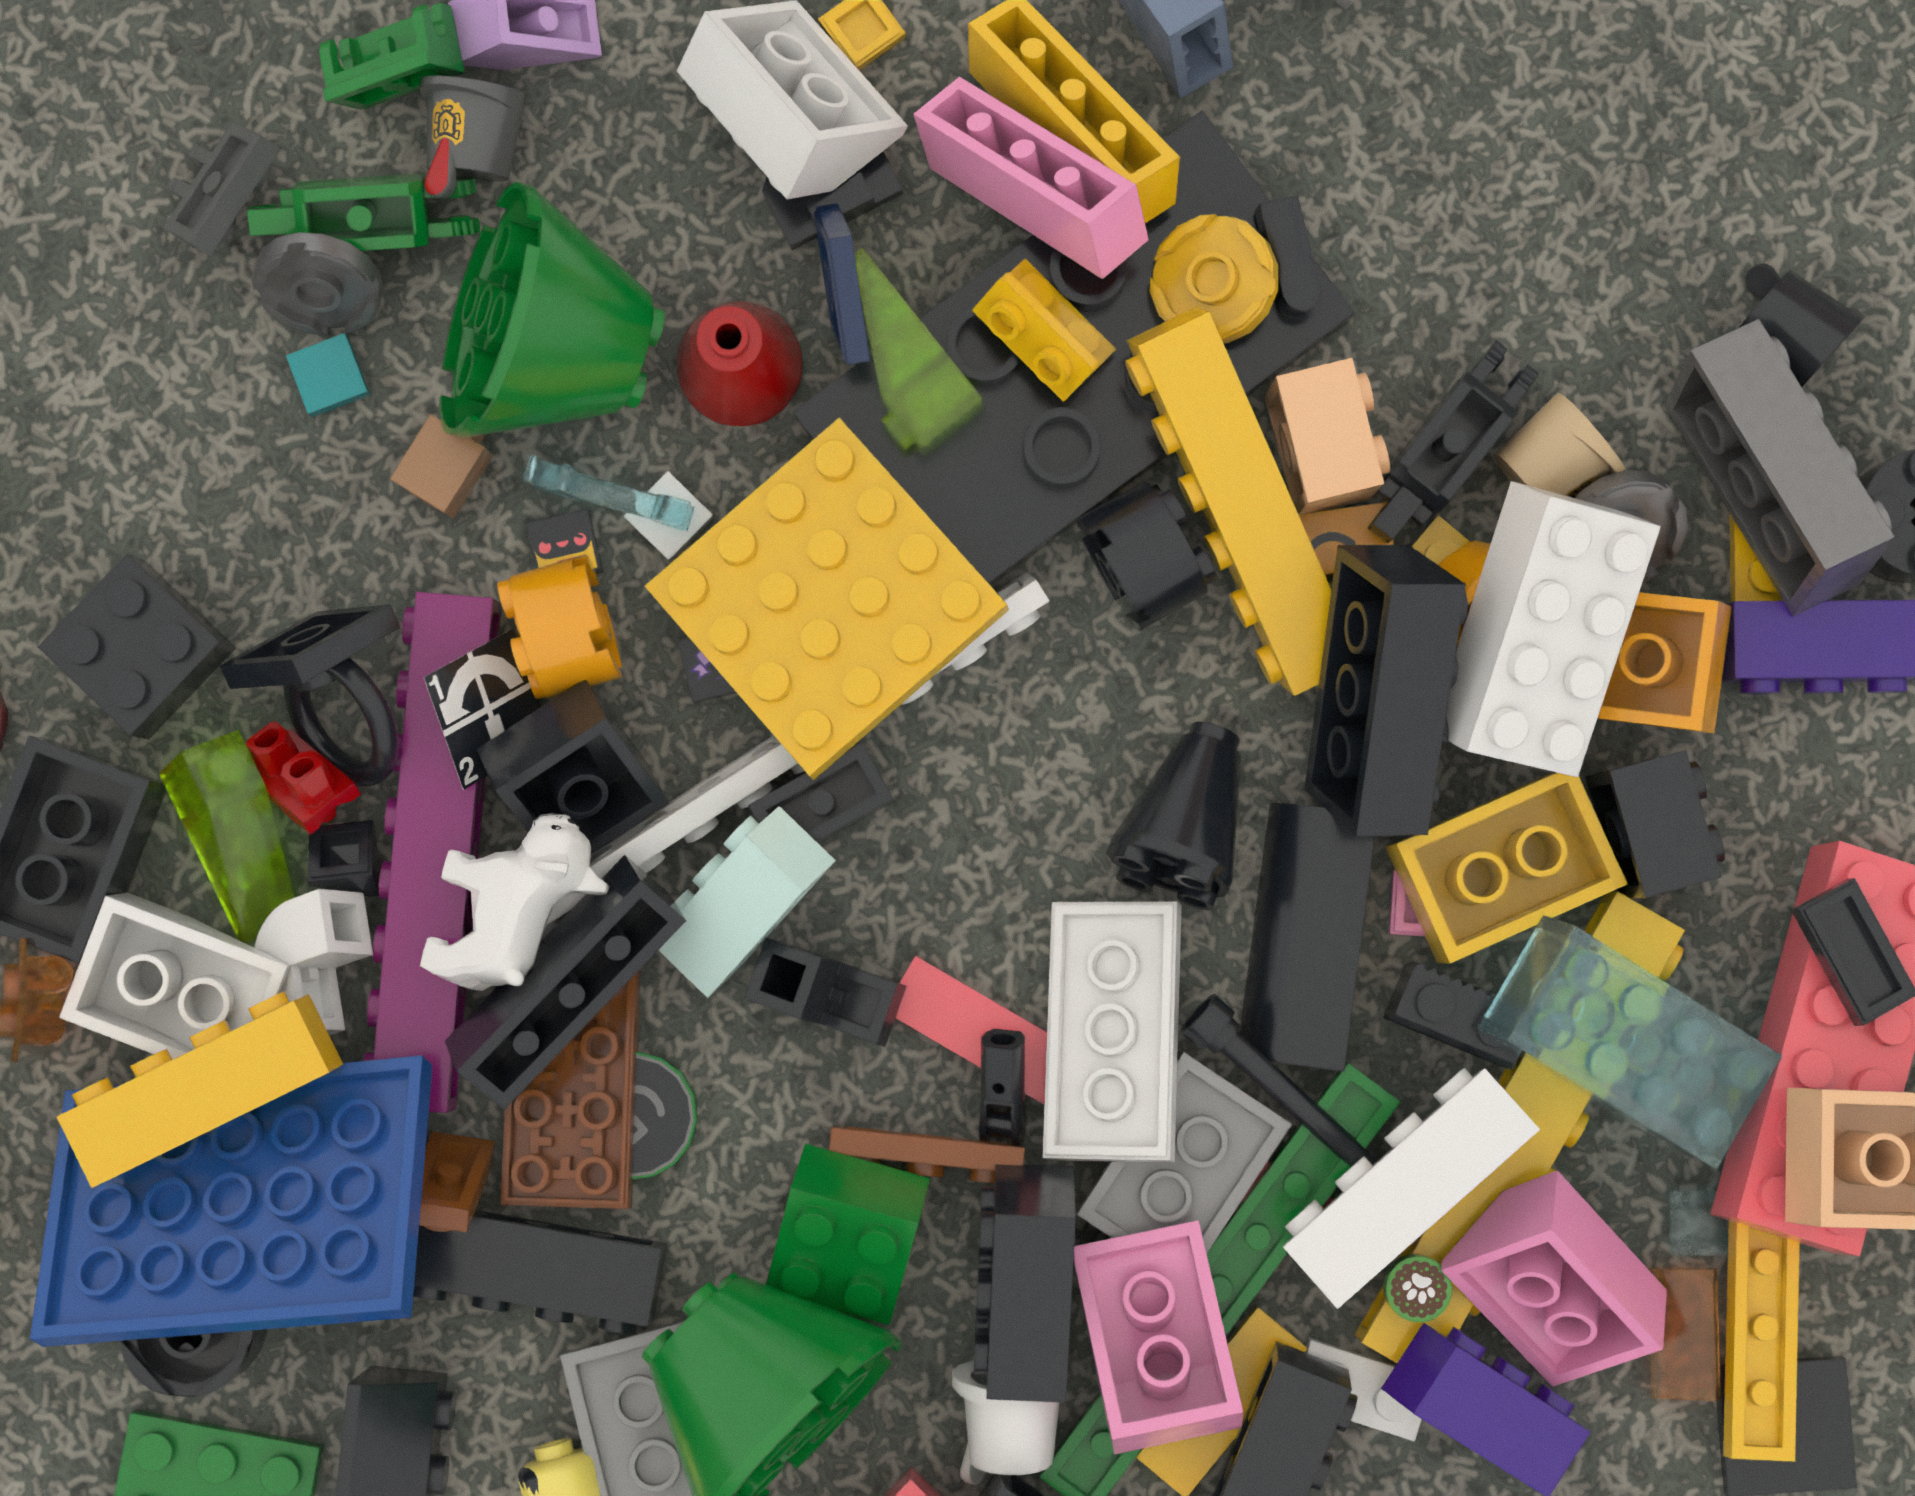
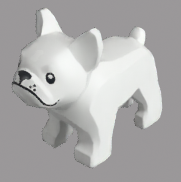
[420,813,609,991]

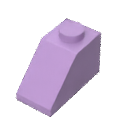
[448,0,602,70]

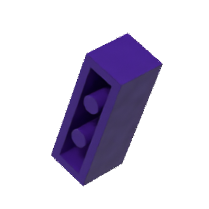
[1721,600,1915,695]
[1381,1323,1591,1496]

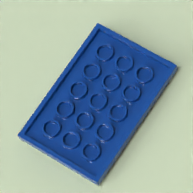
[30,1055,433,1347]

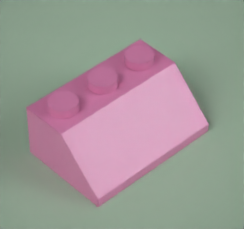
[1441,1170,1667,1387]

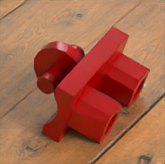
[240,721,361,835]

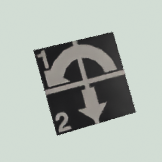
[423,628,540,790]

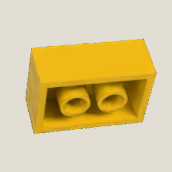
[1385,772,1627,964]

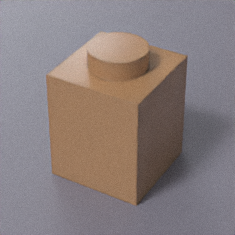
[390,414,494,520]

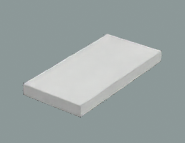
[1043,902,1182,1163]

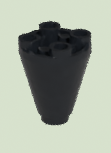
[1106,722,1241,910]

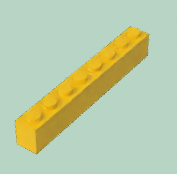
[1354,891,1685,1363]

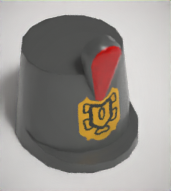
[420,76,526,199]

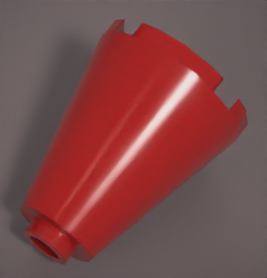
[677,301,803,426]

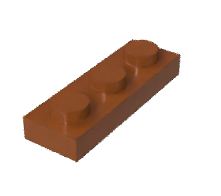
[829,1125,1025,1183]

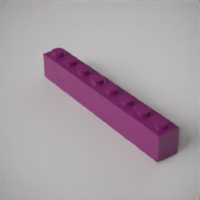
[363,592,501,1113]

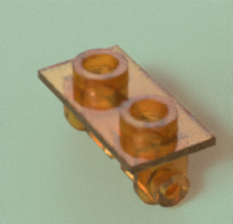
[0,938,73,1062]

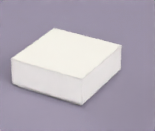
[624,471,715,562]

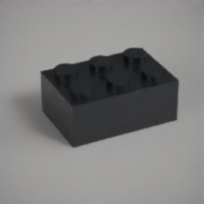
[0,735,169,964]
[974,1164,1076,1403]

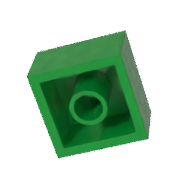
[766,1143,930,1325]

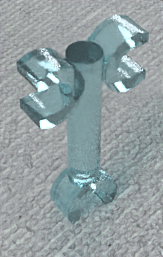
[522,455,695,532]

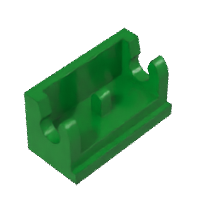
[319,3,465,110]

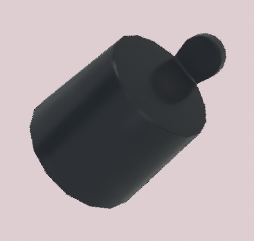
[1738,263,1865,387]

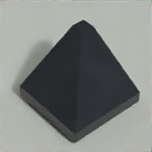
[308,820,380,897]

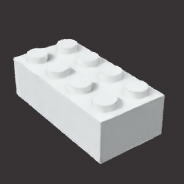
[1446,481,1661,777]
[1283,1068,1540,1309]

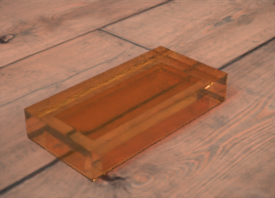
[1648,1266,1721,1401]

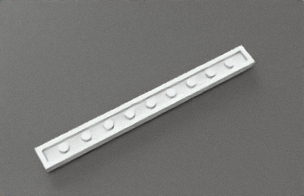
[541,573,1049,941]

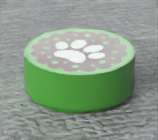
[1383,1254,1452,1322]

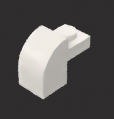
[254,889,373,1035]

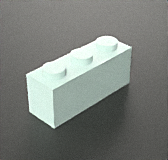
[658,806,836,998]

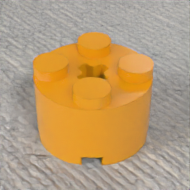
[497,554,622,699]

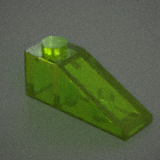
[854,248,984,456]
[159,730,295,944]

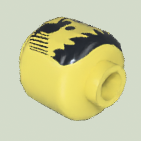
[518,1438,600,1496]

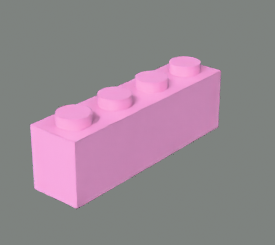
[913,76,1149,279]

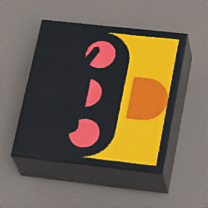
[525,509,604,574]

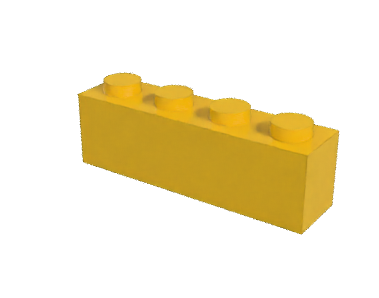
[968,0,1180,223]
[57,991,343,1188]

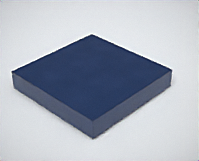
[813,203,870,365]

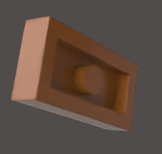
[419,1131,495,1233]

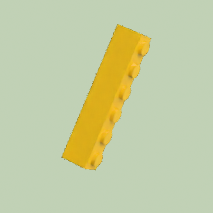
[1125,307,1331,696]

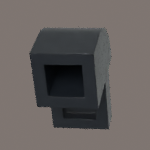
[744,937,906,1047]

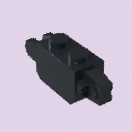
[1367,340,1539,543]

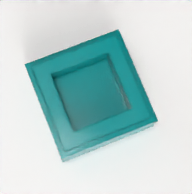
[286,333,371,417]

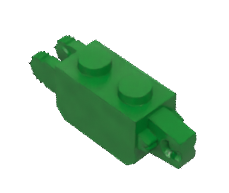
[247,173,480,251]

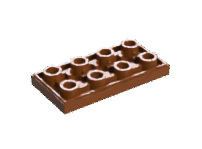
[501,970,640,1209]

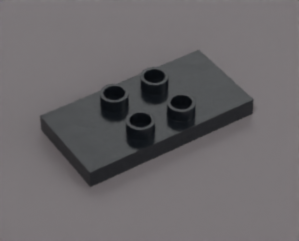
[793,110,1355,586]

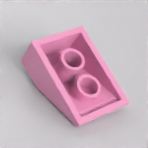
[1074,1220,1243,1454]

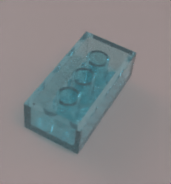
[1478,915,1782,1169]

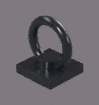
[220,604,401,787]

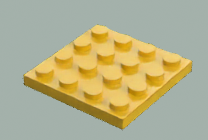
[645,418,1009,780]

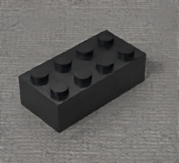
[1304,545,1468,837]

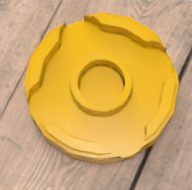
[1150,214,1279,344]

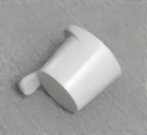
[952,1361,1060,1485]

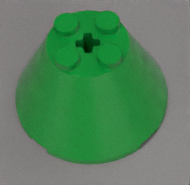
[439,182,665,438]
[642,1272,902,1496]

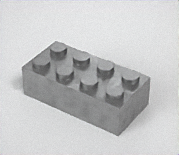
[1664,319,1895,617]

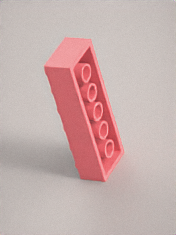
[1710,841,1915,1257]

